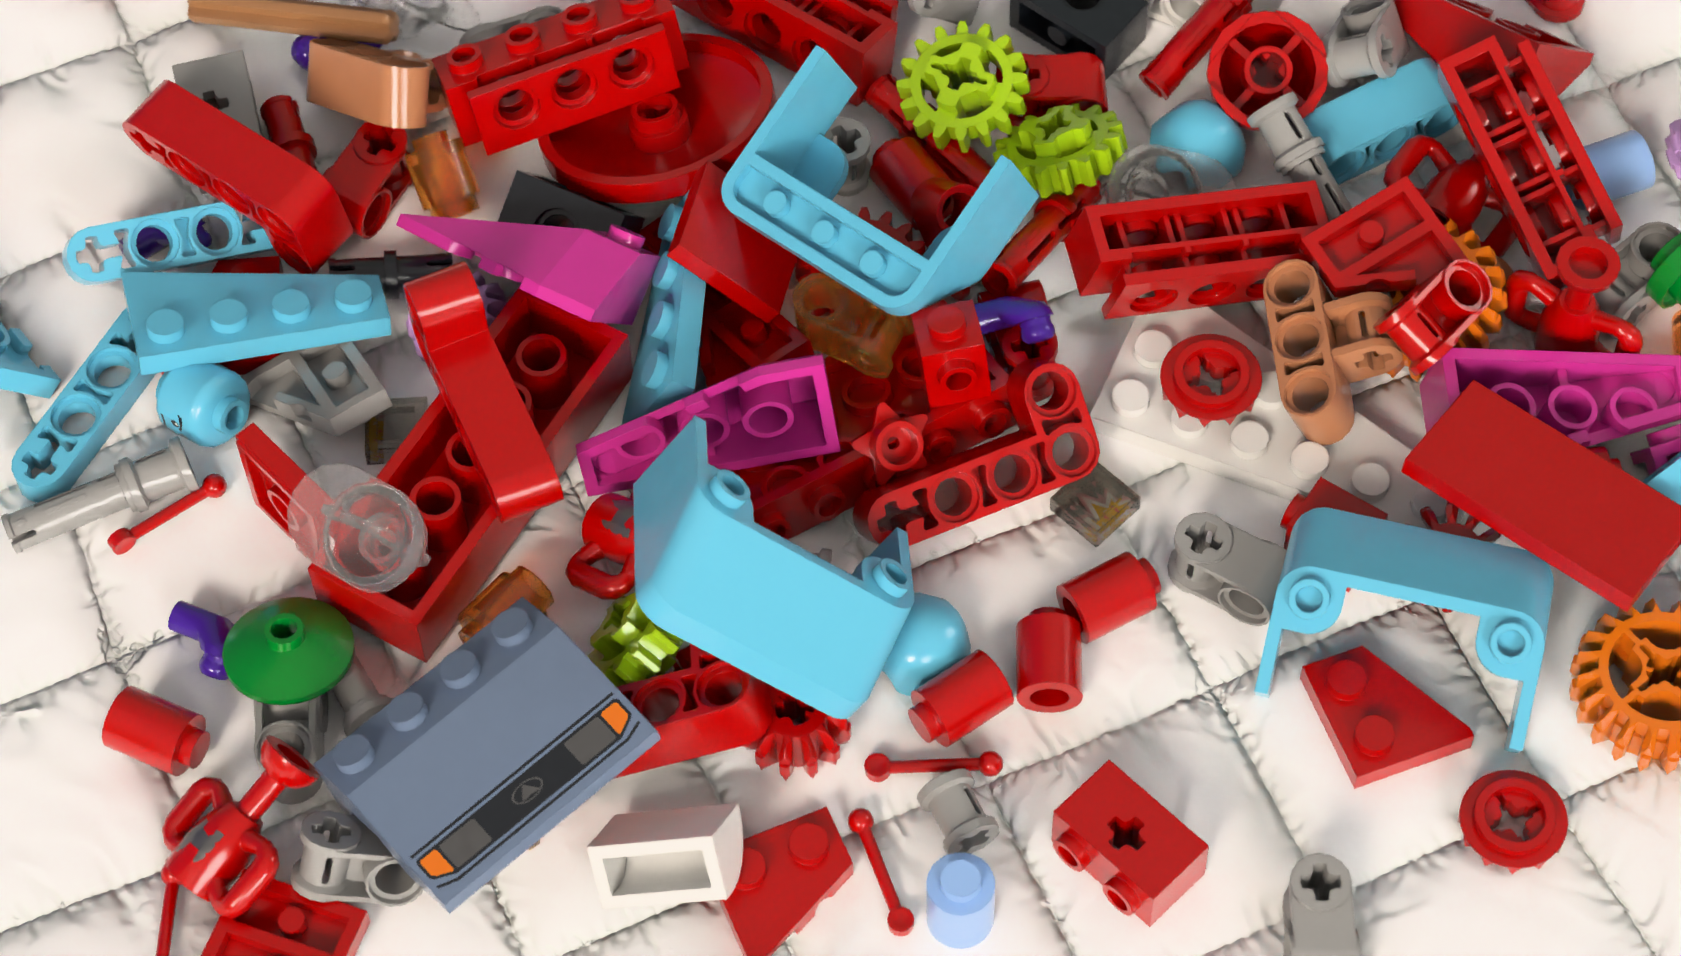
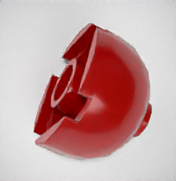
[1206,11,1328,131]

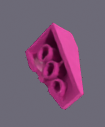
[396,214,661,325]
[1419,348,1681,447]
[576,353,840,497]

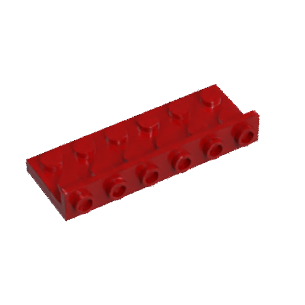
[628,299,1017,540]

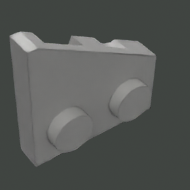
[241,341,393,437]

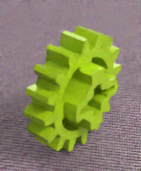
[896,21,1031,153]
[993,103,1128,198]
[587,592,685,687]

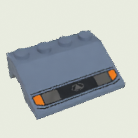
[313,597,661,914]

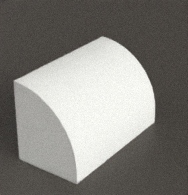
[586,803,743,909]

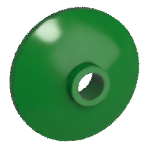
[222,597,355,705]

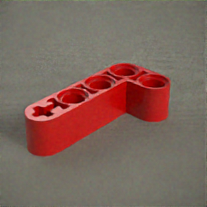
[122,80,354,274]
[403,261,564,523]
[852,359,1100,546]
[613,643,772,779]

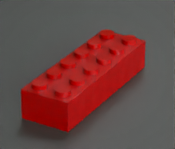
[308,286,633,663]

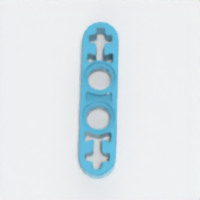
[62,202,275,285]
[11,308,157,503]

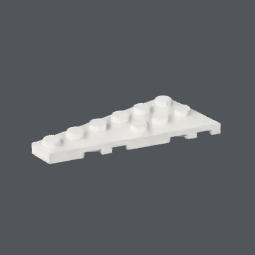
[1090,291,1465,529]

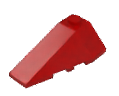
[1394,0,1594,115]

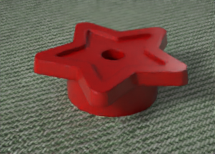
[851,402,928,485]

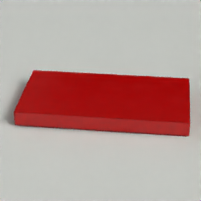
[1401,379,1681,612]

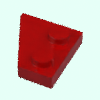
[1300,175,1469,297]
[699,296,815,387]
[1300,646,1474,789]
[719,806,853,956]

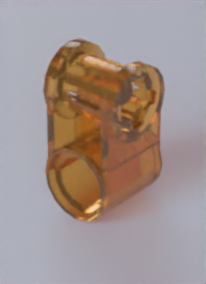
[792,272,913,379]

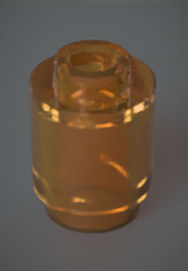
[404,130,481,218]
[458,566,554,644]

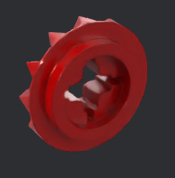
[1160,334,1262,427]
[1457,770,1568,874]

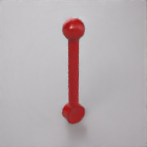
[107,473,227,555]
[864,750,1004,782]
[847,808,914,937]
[156,865,181,956]

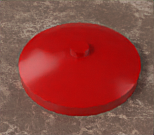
[537,33,777,204]

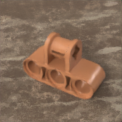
[306,38,447,129]
[1263,259,1403,445]

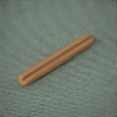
[187,0,400,45]

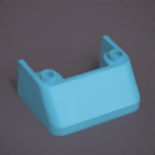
[721,45,1039,316]
[633,416,914,719]
[1254,507,1554,753]

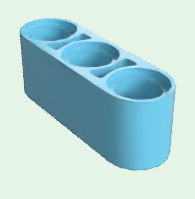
[1303,57,1459,184]

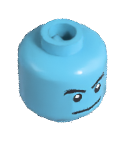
[156,363,250,447]

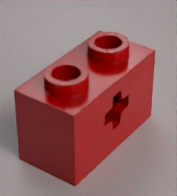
[1051,760,1209,927]

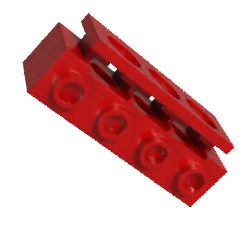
[431,0,690,156]
[670,0,899,107]
[1437,35,1623,289]
[1064,180,1329,319]

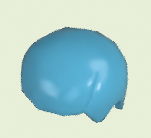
[1150,99,1247,188]
[882,592,971,696]

